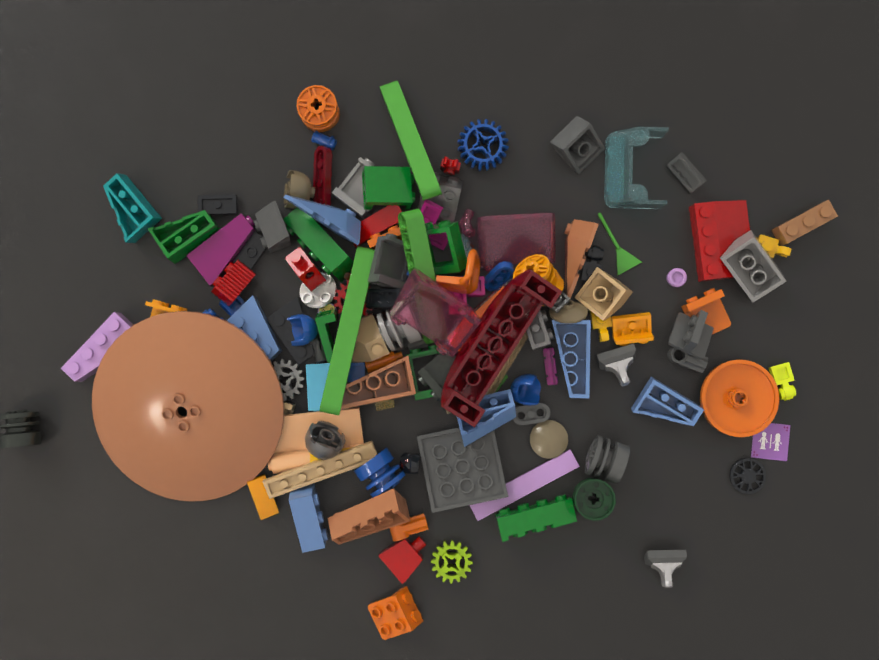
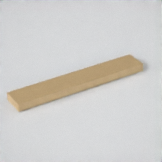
[262,441,378,499]

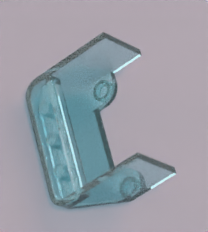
[604,127,669,209]

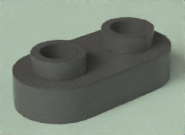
[512,403,550,425]

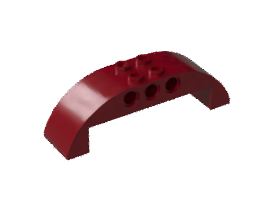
[441,269,562,427]

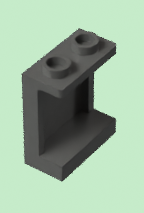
[368,234,412,292]

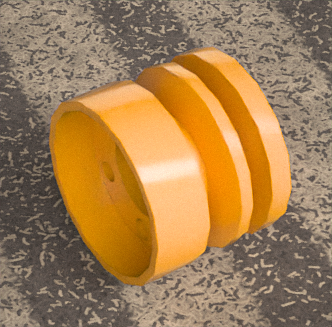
[513,254,564,306]

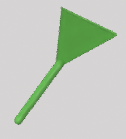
[598,213,642,276]

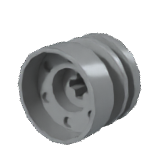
[377,302,423,352]

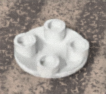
[300,272,336,308]

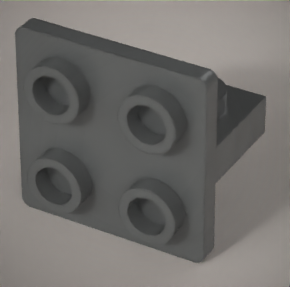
[668,310,714,360]

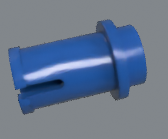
[311,131,337,150]

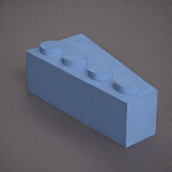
[552,320,591,398]

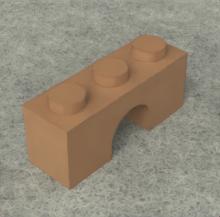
[771,199,838,246]

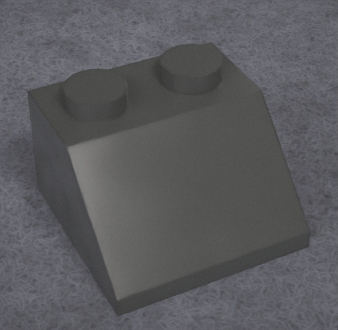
[550,116,606,175]
[253,201,291,253]

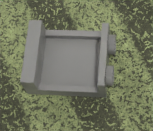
[332,157,375,219]

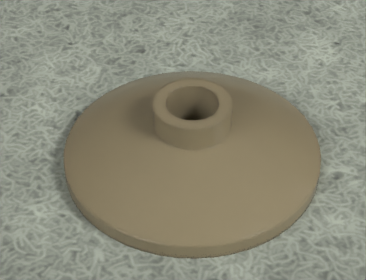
[549,300,588,324]

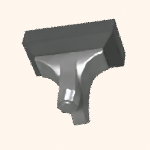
[597,343,636,387]
[644,549,687,588]

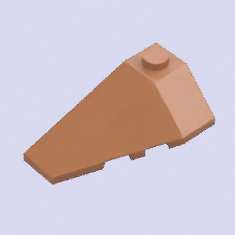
[564,219,599,299]

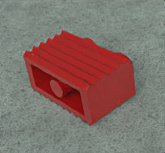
[211,260,256,306]

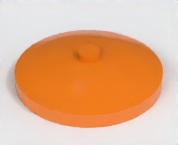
[700,360,779,437]

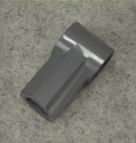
[667,347,708,373]

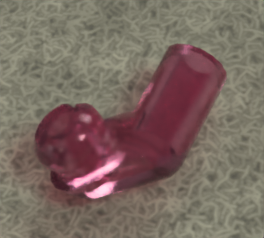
[459,208,475,238]

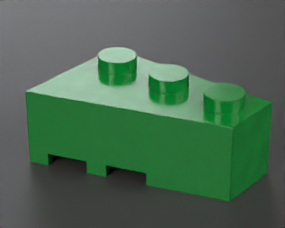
[147,210,220,264]

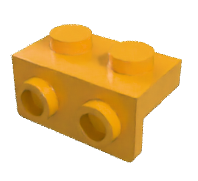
[611,312,654,346]

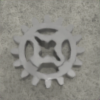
[273,359,305,401]

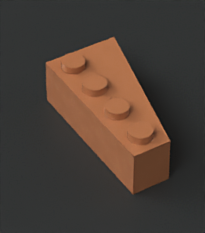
[341,356,416,410]
[328,488,411,545]

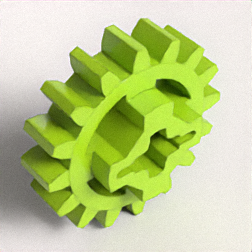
[431,540,473,584]

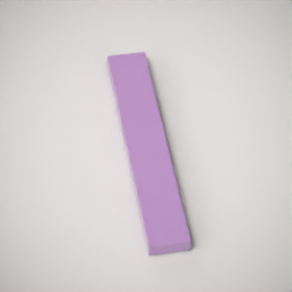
[469,449,580,521]

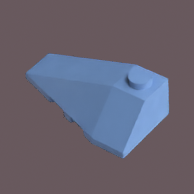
[283,194,361,245]

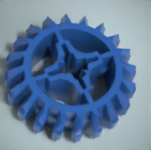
[457,119,509,171]

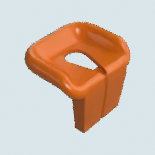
[436,249,480,294]

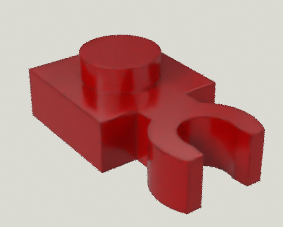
[440,156,461,175]

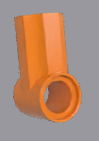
[389,513,429,542]

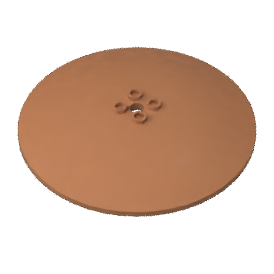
[92,311,284,501]

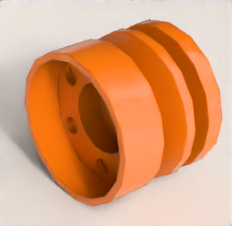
[296,85,340,133]

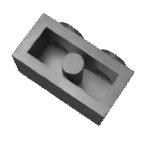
[526,309,554,350]

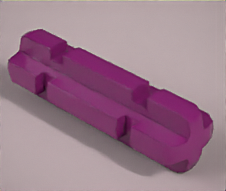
[543,348,558,385]

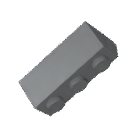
[720,230,787,302]

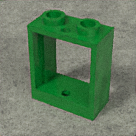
[425,220,467,275]
[406,344,444,401]

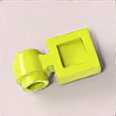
[768,362,796,401]

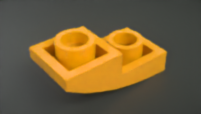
[247,474,279,520]

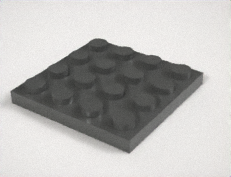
[417,428,508,513]

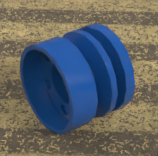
[354,448,406,498]

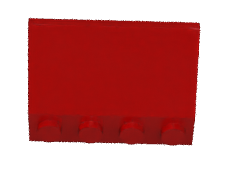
[689,200,750,282]

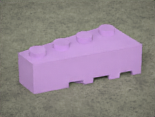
[61,312,133,382]

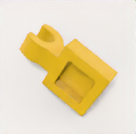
[758,234,792,259]
[589,311,612,342]

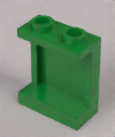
[362,166,415,210]
[315,308,338,363]

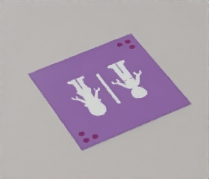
[751,423,790,461]

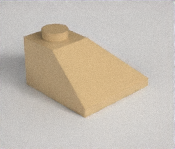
[574,267,633,321]
[337,313,390,363]

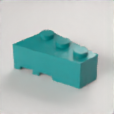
[103,173,162,243]

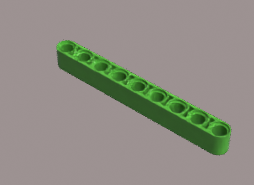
[319,246,375,415]

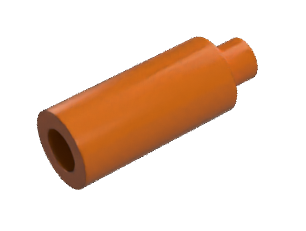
[365,351,403,373]

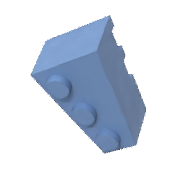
[227,295,282,362]
[631,377,704,426]
[456,389,516,447]
[289,483,329,553]

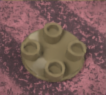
[530,420,568,459]

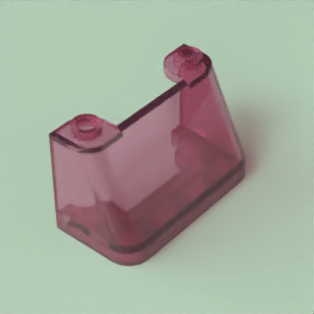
[476,213,556,270]
[389,268,482,358]

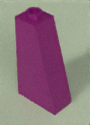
[187,213,256,287]

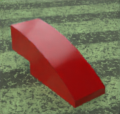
[353,205,402,248]

